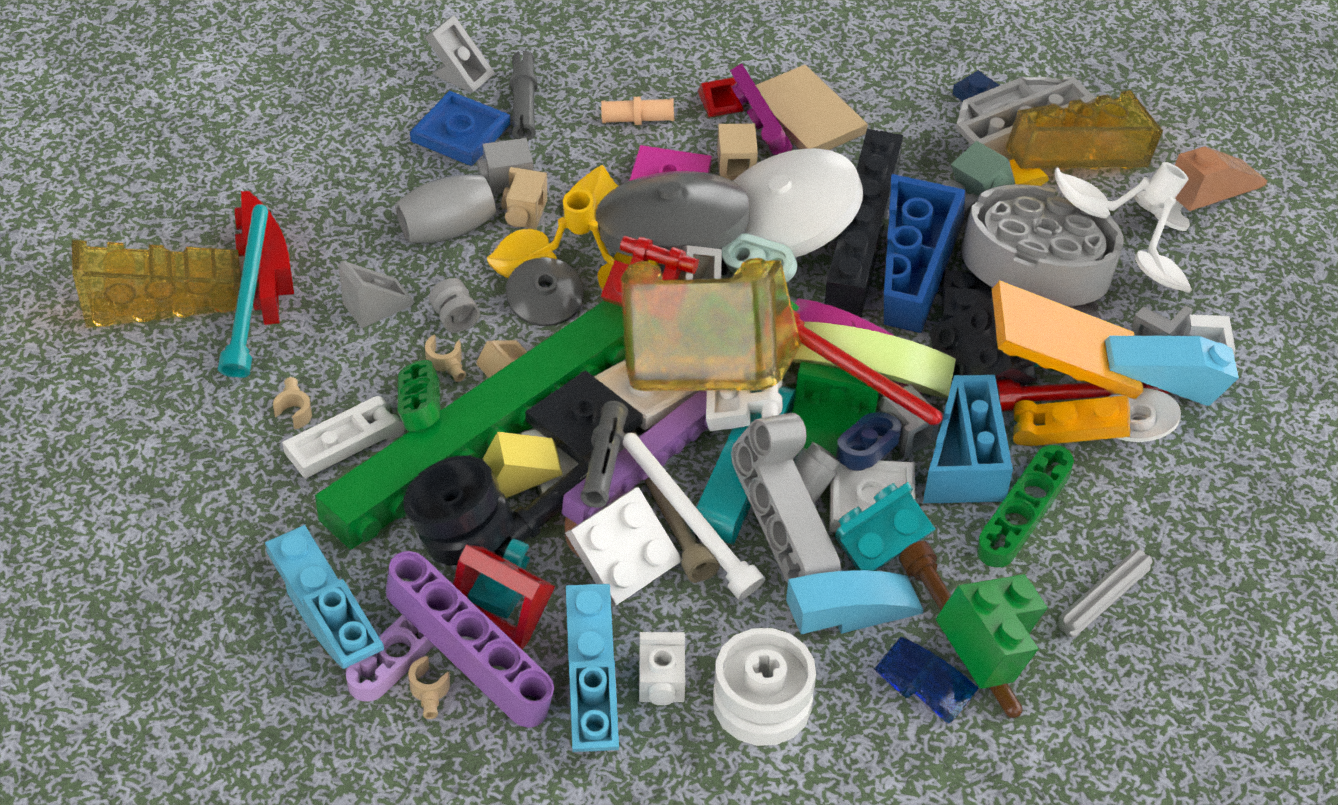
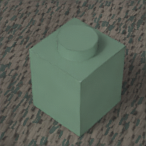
[951,140,1016,196]

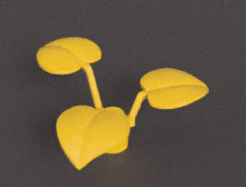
[487,165,657,291]

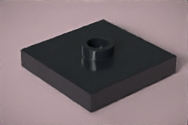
[525,370,643,463]

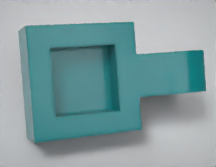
[468,539,530,619]

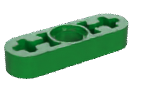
[397,360,440,431]

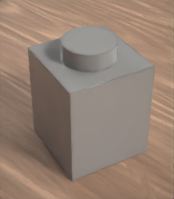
[477,138,534,195]

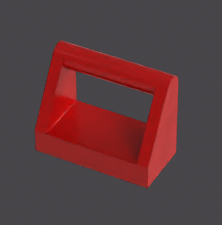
[453,545,555,649]

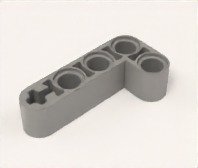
[731,413,841,583]

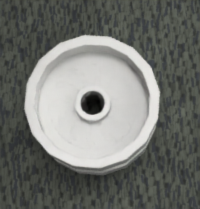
[713,628,816,746]

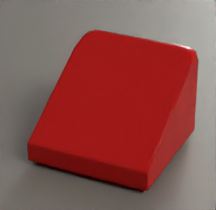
[698,77,744,118]

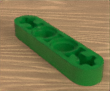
[977,445,1074,568]

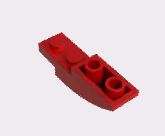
[234,191,294,325]

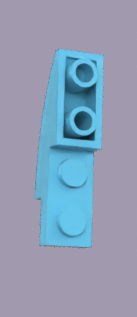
[265,525,384,669]
[566,584,619,752]

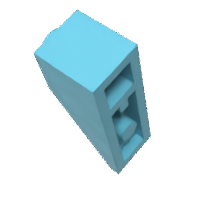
[1105,336,1239,406]

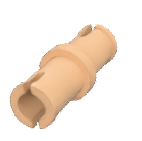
[601,96,674,125]

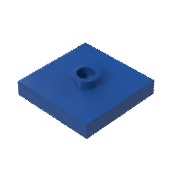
[410,91,511,166]

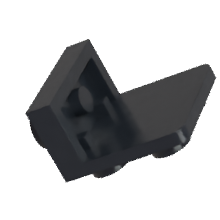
[930,297,1037,388]

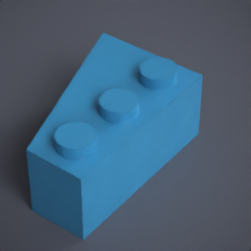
[923,375,1013,503]

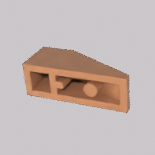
[1175,146,1268,211]

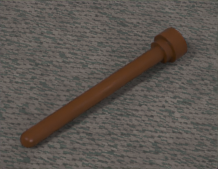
[899,541,1022,718]

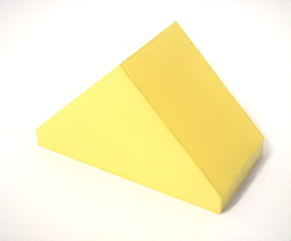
[483,432,563,498]

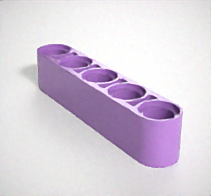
[385,551,554,728]

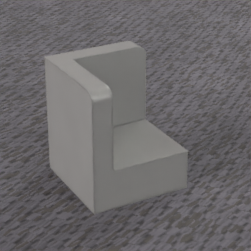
[1131,306,1193,336]

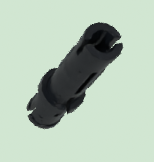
[493,459,589,558]

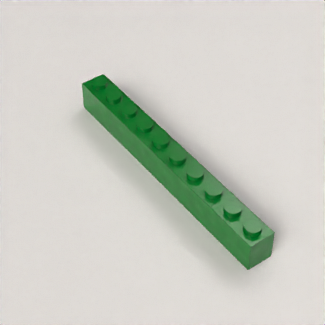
[315,301,659,550]

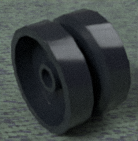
[403,455,513,566]

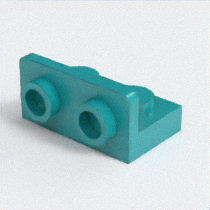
[834,482,936,571]

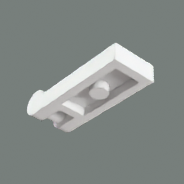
[282,396,405,479]

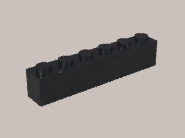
[824,129,903,318]

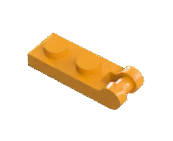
[1013,395,1130,446]

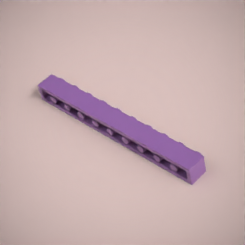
[562,385,709,525]

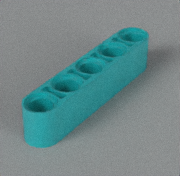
[691,386,796,545]

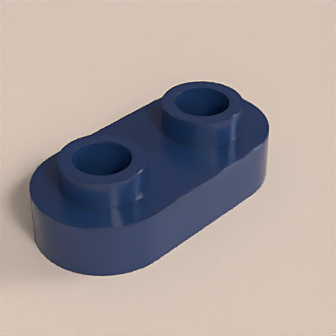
[836,412,901,471]

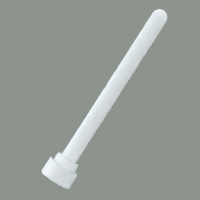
[623,433,765,601]

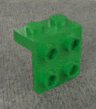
[792,361,879,457]

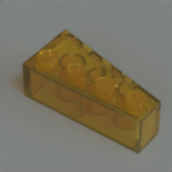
[1006,90,1163,170]
[72,240,242,328]

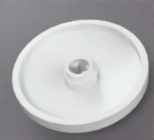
[733,148,863,260]

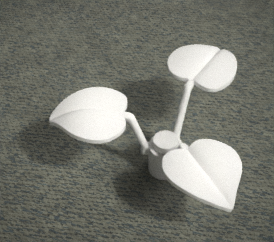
[1054,162,1192,293]

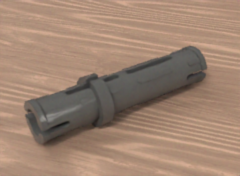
[510,51,538,140]
[581,401,628,508]

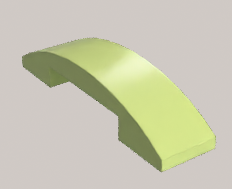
[790,321,956,399]

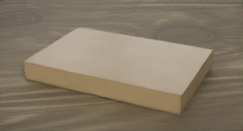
[756,65,868,150]

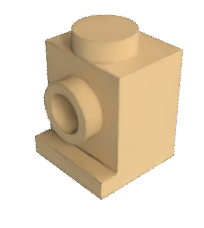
[501,167,547,229]

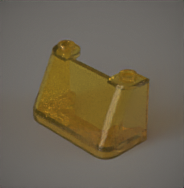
[621,258,801,391]

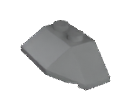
[956,77,1096,160]

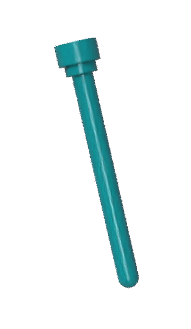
[218,204,268,378]

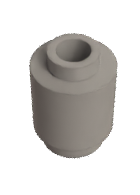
[794,442,840,504]

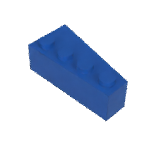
[884,174,965,333]

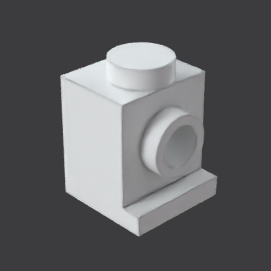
[639,632,685,705]

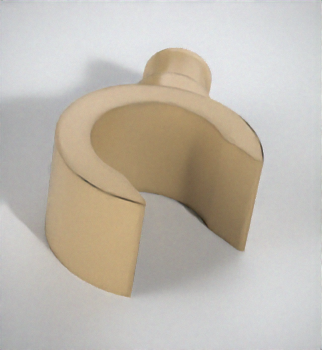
[425,335,466,382]
[273,377,312,429]
[408,656,450,719]

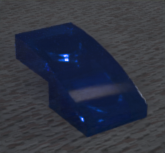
[874,637,979,724]

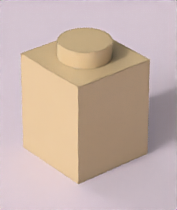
[717,123,758,180]

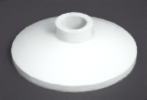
[1109,388,1181,442]

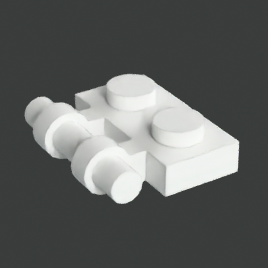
[706,357,782,431]

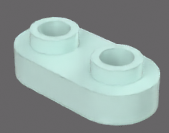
[722,233,797,285]

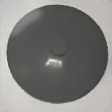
[596,171,750,257]

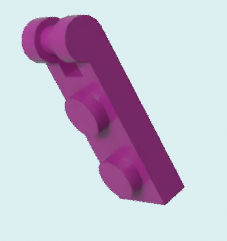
[730,63,793,156]

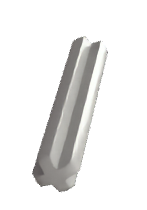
[1057,549,1153,637]

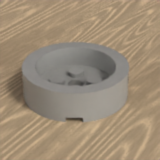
[961,184,1124,306]

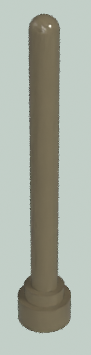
[630,430,720,583]

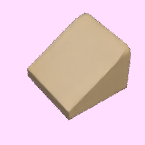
[476,340,527,378]

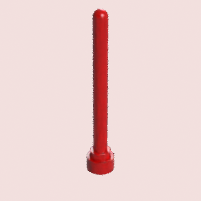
[768,305,942,425]
[996,379,1170,412]

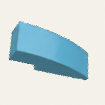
[786,570,923,634]

